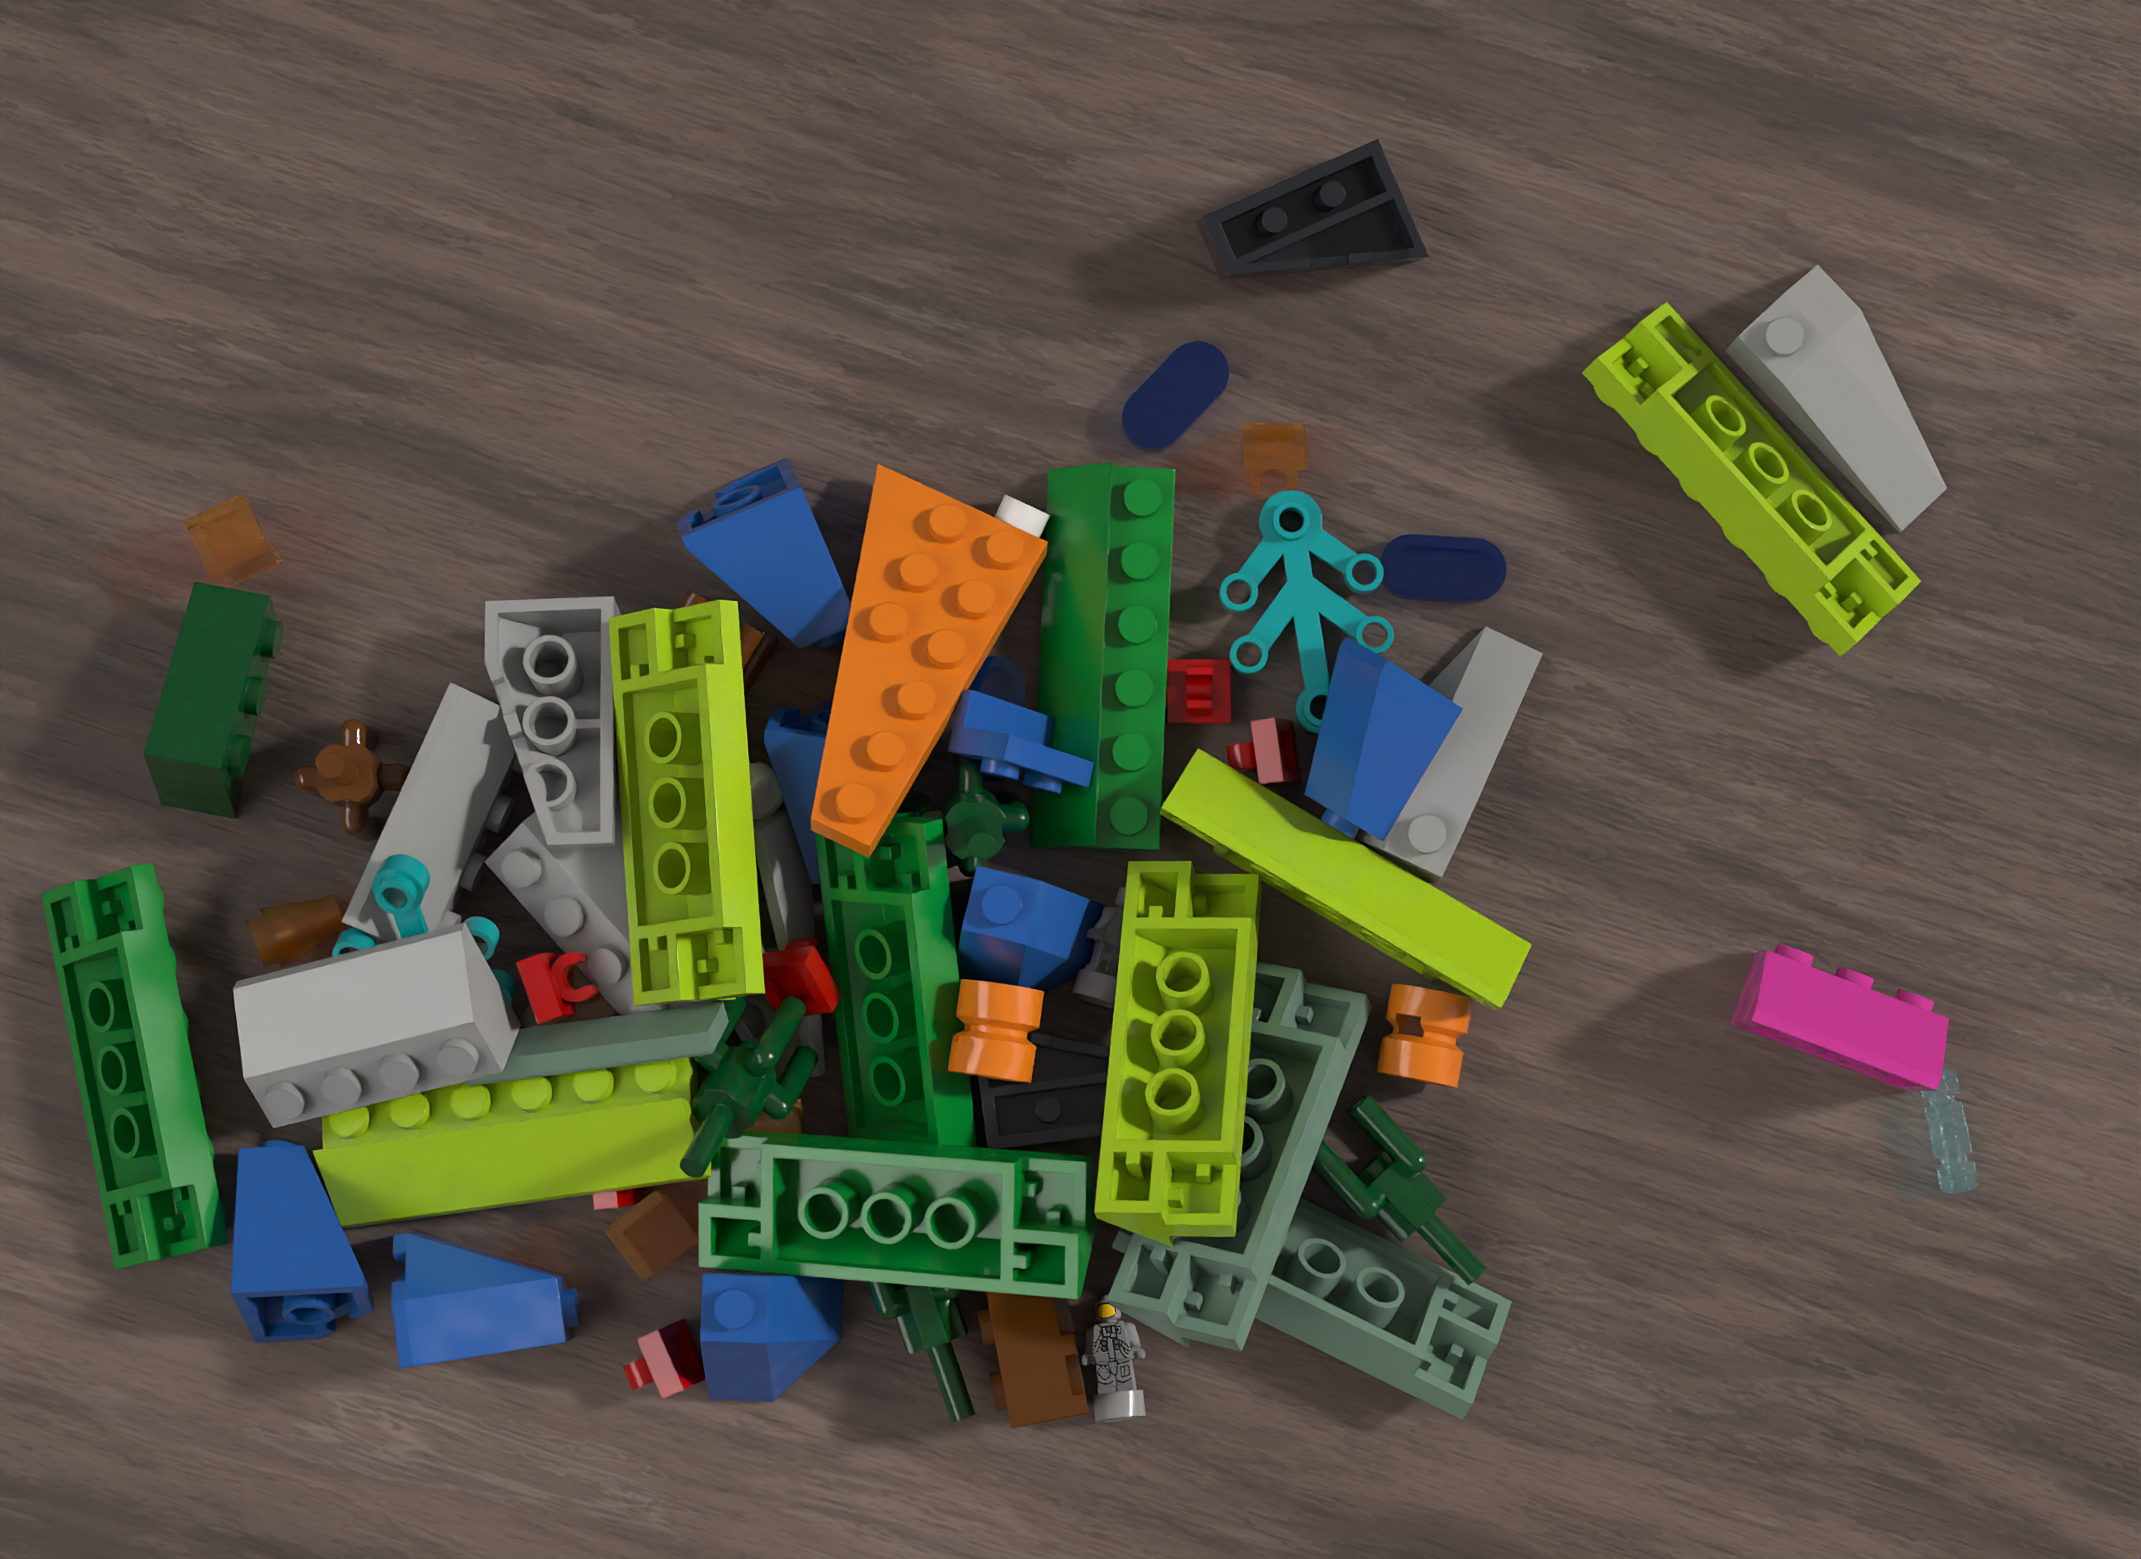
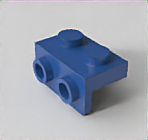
[948,689,1094,794]

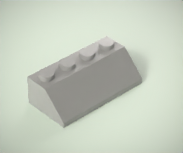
[341,682,524,942]
[485,785,767,1015]
[233,923,521,1128]

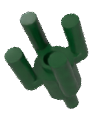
[907,754,1029,877]
[680,996,819,1178]
[1311,1095,1487,1285]
[867,1281,976,1423]

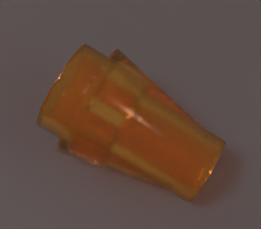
[245,894,347,968]

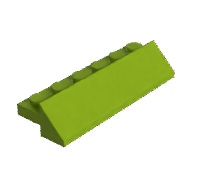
[1582,302,1921,657]
[608,599,765,1006]
[1159,748,1532,1011]
[1094,861,1262,1247]
[312,1057,712,1229]

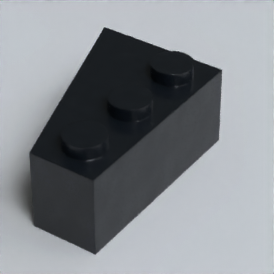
[1196,139,1429,280]
[979,1032,1110,1149]

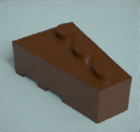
[977,1292,1089,1429]

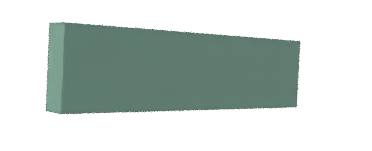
[465,1002,729,1086]

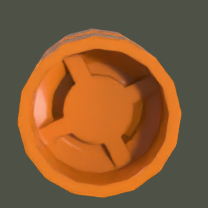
[948,979,1044,1083]
[1375,984,1474,1088]

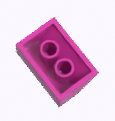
[1730,944,1949,1092]

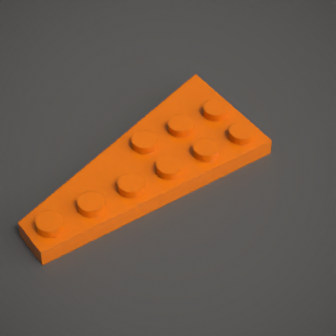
[811,464,1048,858]

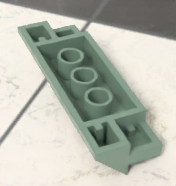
[1107,961,1372,1352]
[1111,1197,1512,1420]

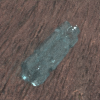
[1921,1067,1978,1194]

